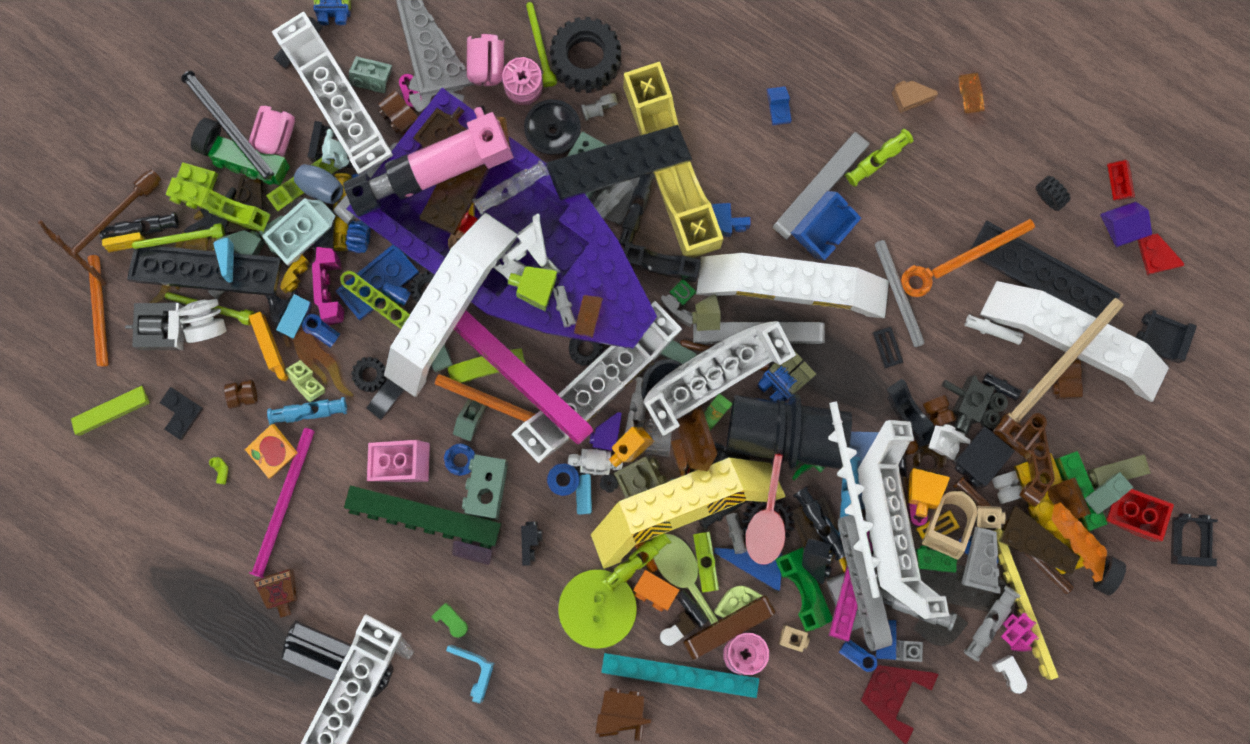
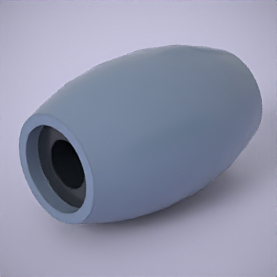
[294,164,343,204]

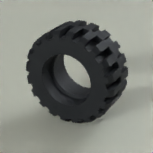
[550,17,621,93]

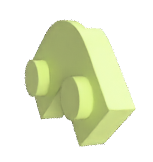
[714,586,763,618]

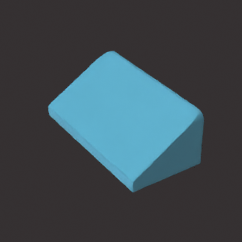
[576,474,592,515]

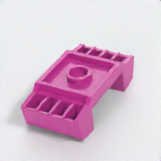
[312,247,344,326]

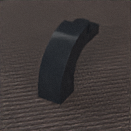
[886,379,935,446]

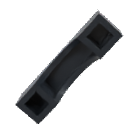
[624,243,701,282]

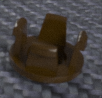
[913,444,947,474]

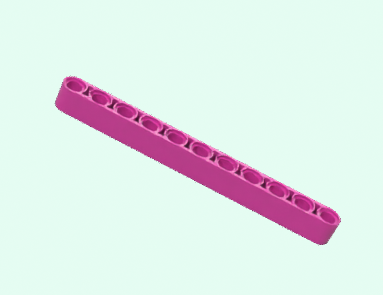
[454,310,593,445]

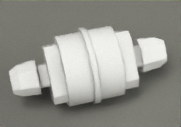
[568,448,623,476]

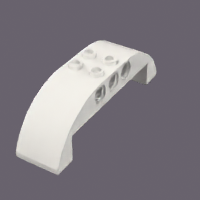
[643,321,796,436]

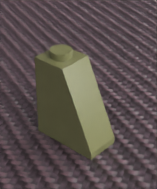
[1088,454,1151,489]

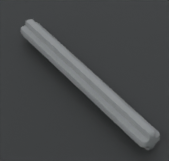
[875,240,925,347]

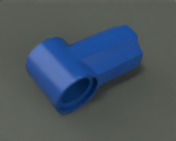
[302,314,340,348]
[839,639,877,672]

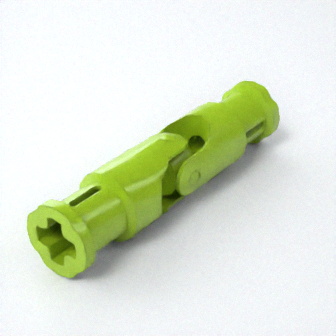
[845,128,914,187]
[601,534,672,593]

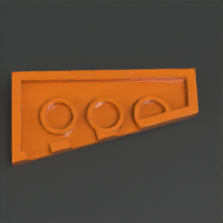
[1051,503,1107,582]

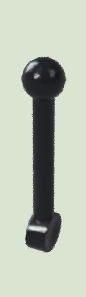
[272,290,298,324]

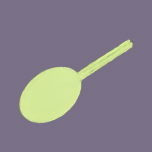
[654,534,718,624]

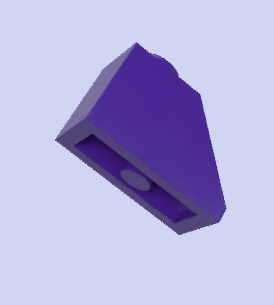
[589,412,622,452]

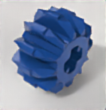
[346,220,371,253]

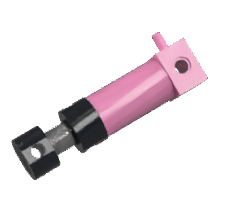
[343,107,514,217]

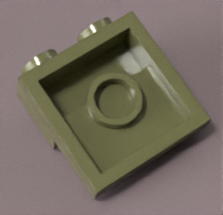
[614,455,668,498]

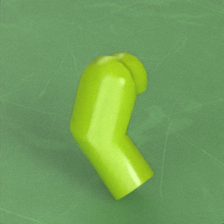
[209,457,229,485]

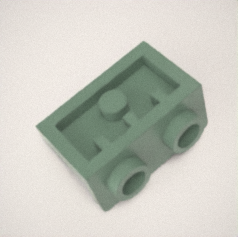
[349,56,392,93]

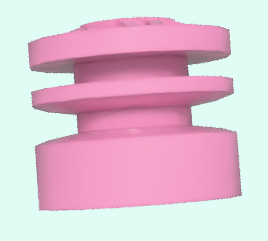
[502,57,543,105]
[723,633,769,675]

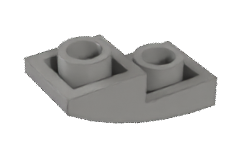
[660,295,692,327]
[885,640,923,662]

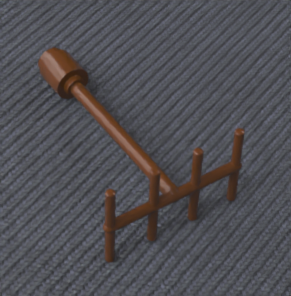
[38,169,162,286]

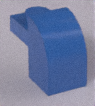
[711,203,751,237]

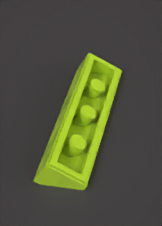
[71,386,150,436]

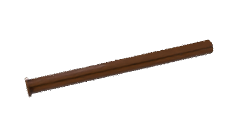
[953,476,1074,594]

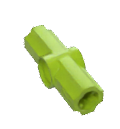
[693,532,719,593]

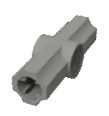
[593,180,634,219]

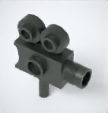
[942,375,1008,435]

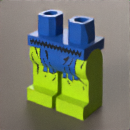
[314,0,351,25]

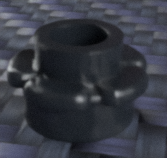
[600,474,619,493]

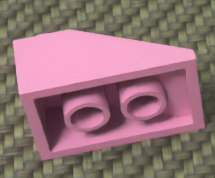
[367,440,430,482]

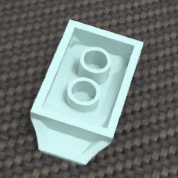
[262,198,335,266]

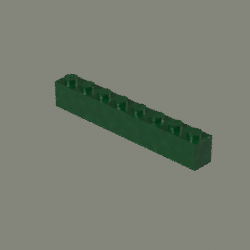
[344,485,502,549]

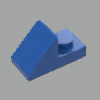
[767,86,791,126]

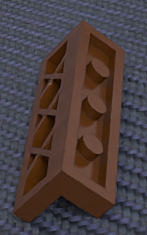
[676,405,717,472]

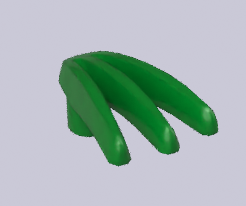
[792,464,826,481]

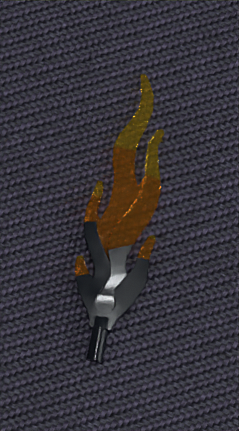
[265,295,354,397]

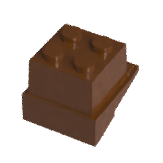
[595,688,652,742]

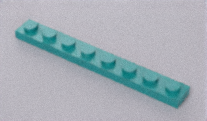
[601,653,759,698]

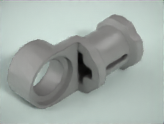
[581,93,618,121]

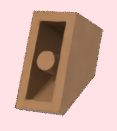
[892,81,938,113]

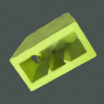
[508,267,557,311]

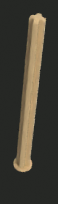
[1008,298,1124,424]

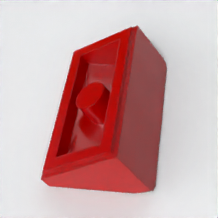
[1107,160,1135,201]

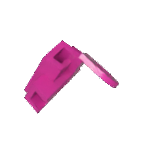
[1001,613,1039,652]

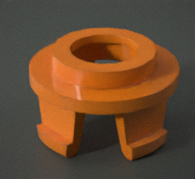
[901,265,933,297]

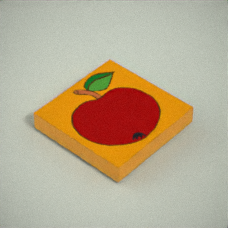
[245,424,298,479]

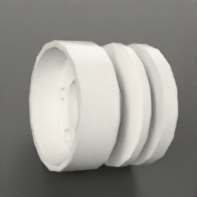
[177,299,227,343]

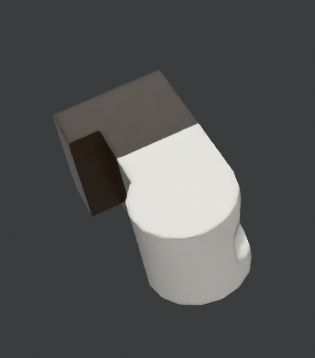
[660,611,696,646]

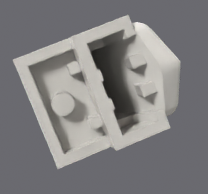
[506,214,548,267]

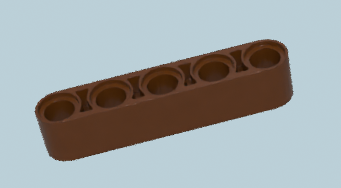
[683,595,776,660]

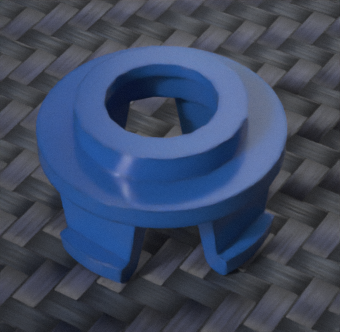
[444,444,475,476]
[547,464,579,496]

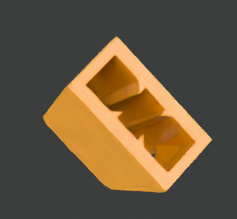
[609,427,655,467]
[909,468,950,517]

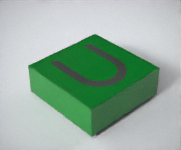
[669,279,696,306]

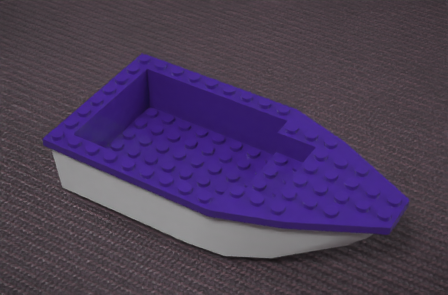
[346,88,657,349]

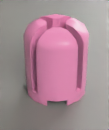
[467,34,504,86]
[248,106,295,157]

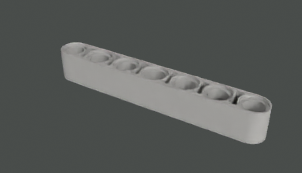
[772,132,870,240]
[693,322,825,344]
[838,515,892,651]

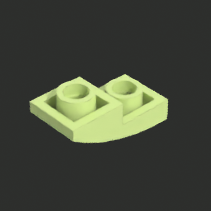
[285,360,325,402]

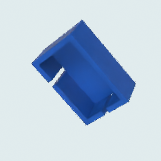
[791,191,861,260]

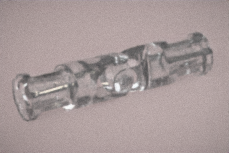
[473,160,549,215]

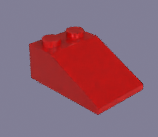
[1106,489,1174,542]

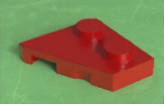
[1137,233,1185,275]

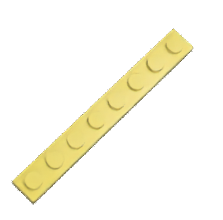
[992,529,1058,680]

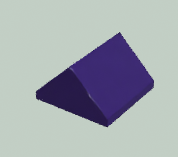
[1100,202,1152,247]

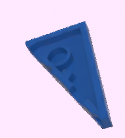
[714,548,782,591]

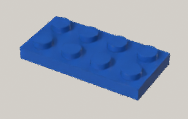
[336,245,419,321]

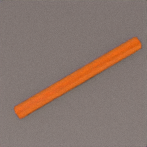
[932,219,1035,279]
[88,255,108,367]
[435,374,535,422]

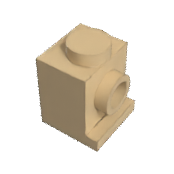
[976,506,1005,529]
[778,625,810,652]

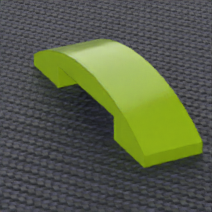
[266,158,339,211]
[447,348,526,383]

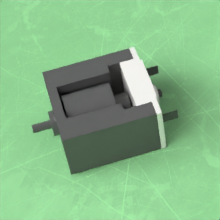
[125,303,187,350]

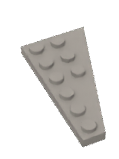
[396,0,474,96]

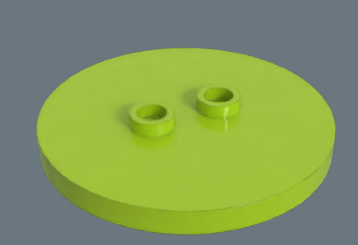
[558,570,636,649]

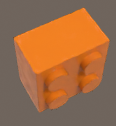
[633,570,679,612]

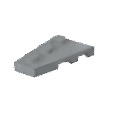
[961,527,1000,593]

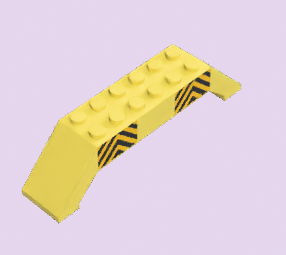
[591,458,785,569]

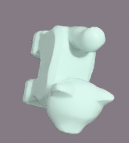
[322,129,349,169]

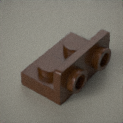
[1048,477,1091,519]

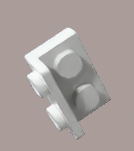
[929,424,971,460]

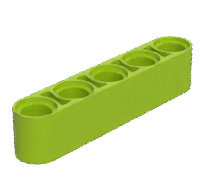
[340,271,410,329]

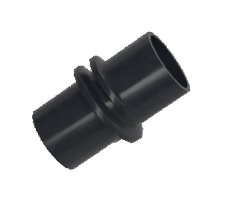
[726,394,852,471]

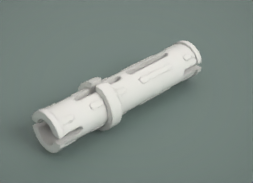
[965,315,1023,345]

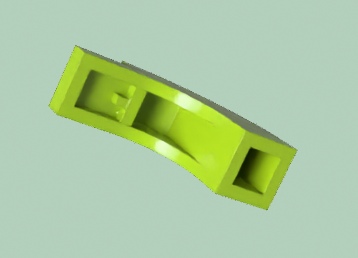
[197,188,271,232]

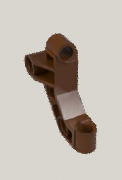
[993,413,1055,508]

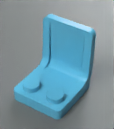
[446,645,494,704]

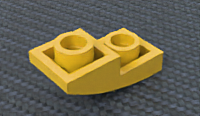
[280,254,310,293]

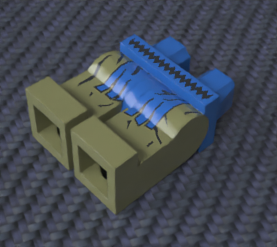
[757,351,816,401]

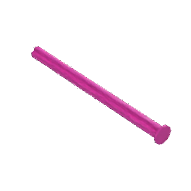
[249,428,314,578]

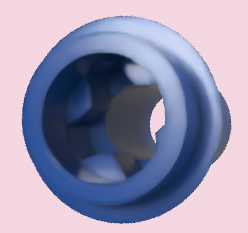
[381,282,410,306]

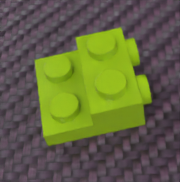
[165,162,218,210]

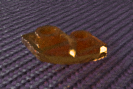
[959,73,985,113]

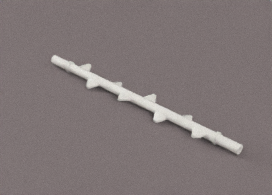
[828,401,880,598]

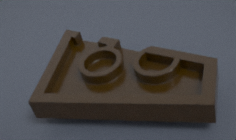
[225,175,264,234]

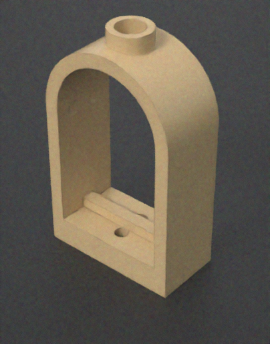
[922,491,977,560]

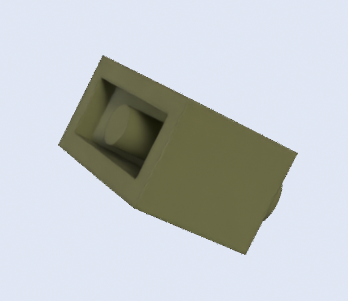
[692,295,721,331]

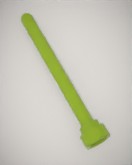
[526,2,557,87]
[132,223,225,249]
[165,292,254,326]

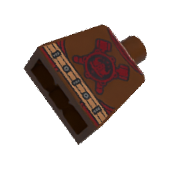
[254,569,297,618]

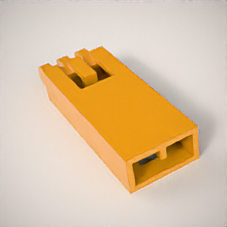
[249,312,289,381]

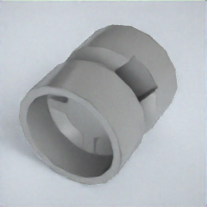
[992,470,1022,504]

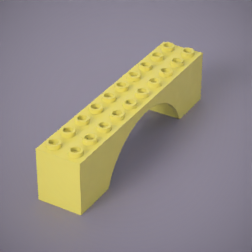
[623,62,723,258]

